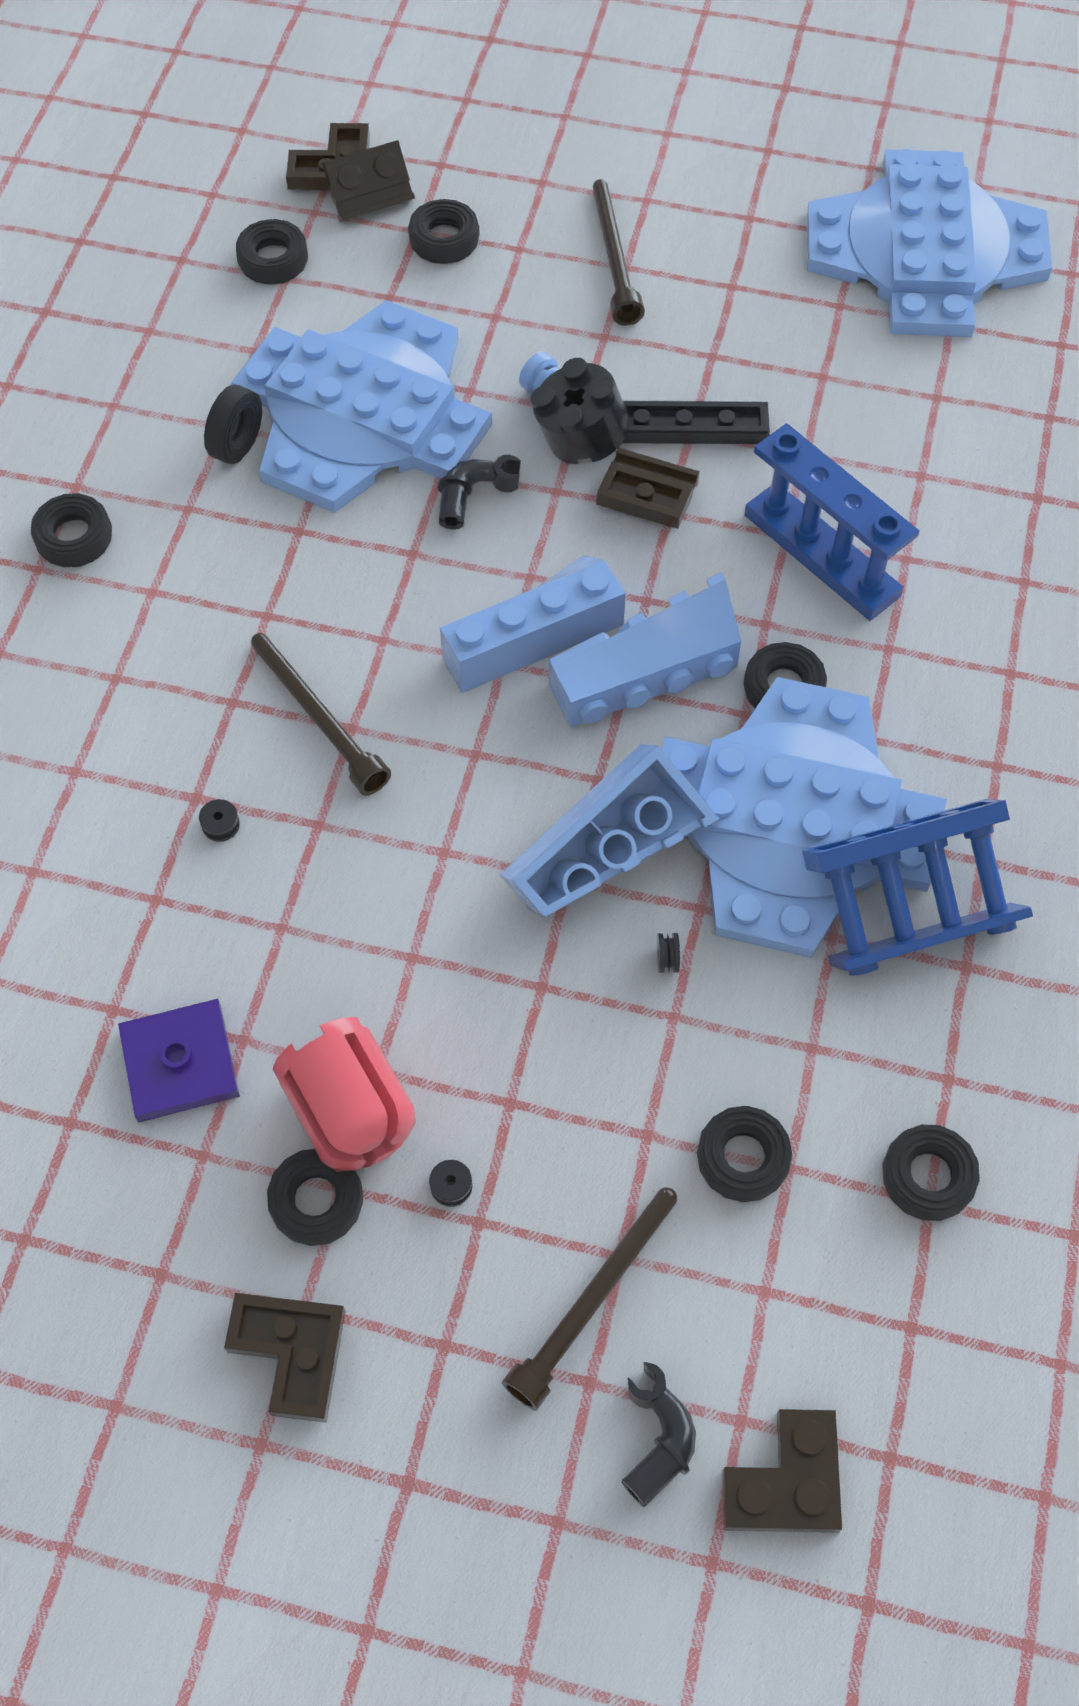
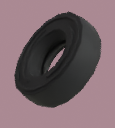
[408,199,480,264]
[236,219,308,285]
[204,384,263,464]
[31,493,112,567]
[743,642,827,708]
[697,1106,793,1202]
[882,1124,980,1221]
[267,1149,363,1246]

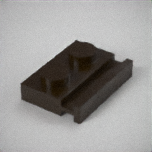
[321,140,415,222]
[596,447,700,529]

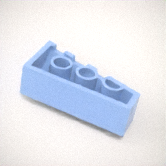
[440,555,626,693]
[549,572,741,728]
[500,744,720,917]

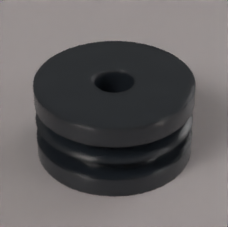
[199,799,240,842]
[657,933,680,973]
[429,1160,473,1207]

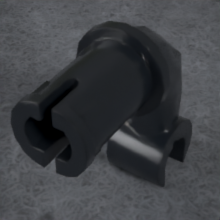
[438,454,521,530]
[621,1362,696,1507]

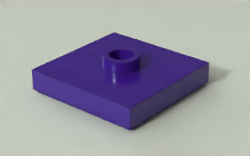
[118,998,240,1123]

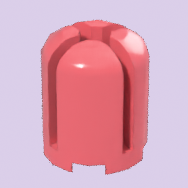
[273,1017,416,1172]

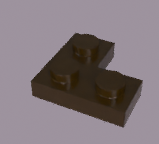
[286,123,370,190]
[224,1293,346,1423]
[722,1409,842,1533]

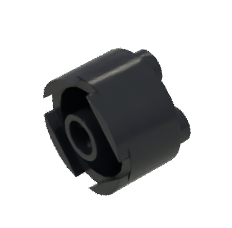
[530,357,629,464]

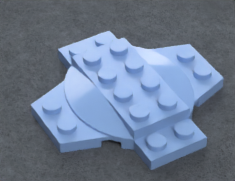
[807,149,1052,337]
[231,300,492,513]
[662,677,947,958]

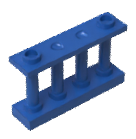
[744,423,920,621]
[802,799,1033,975]

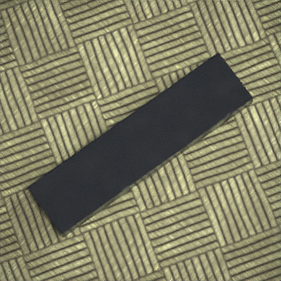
[623,401,770,444]

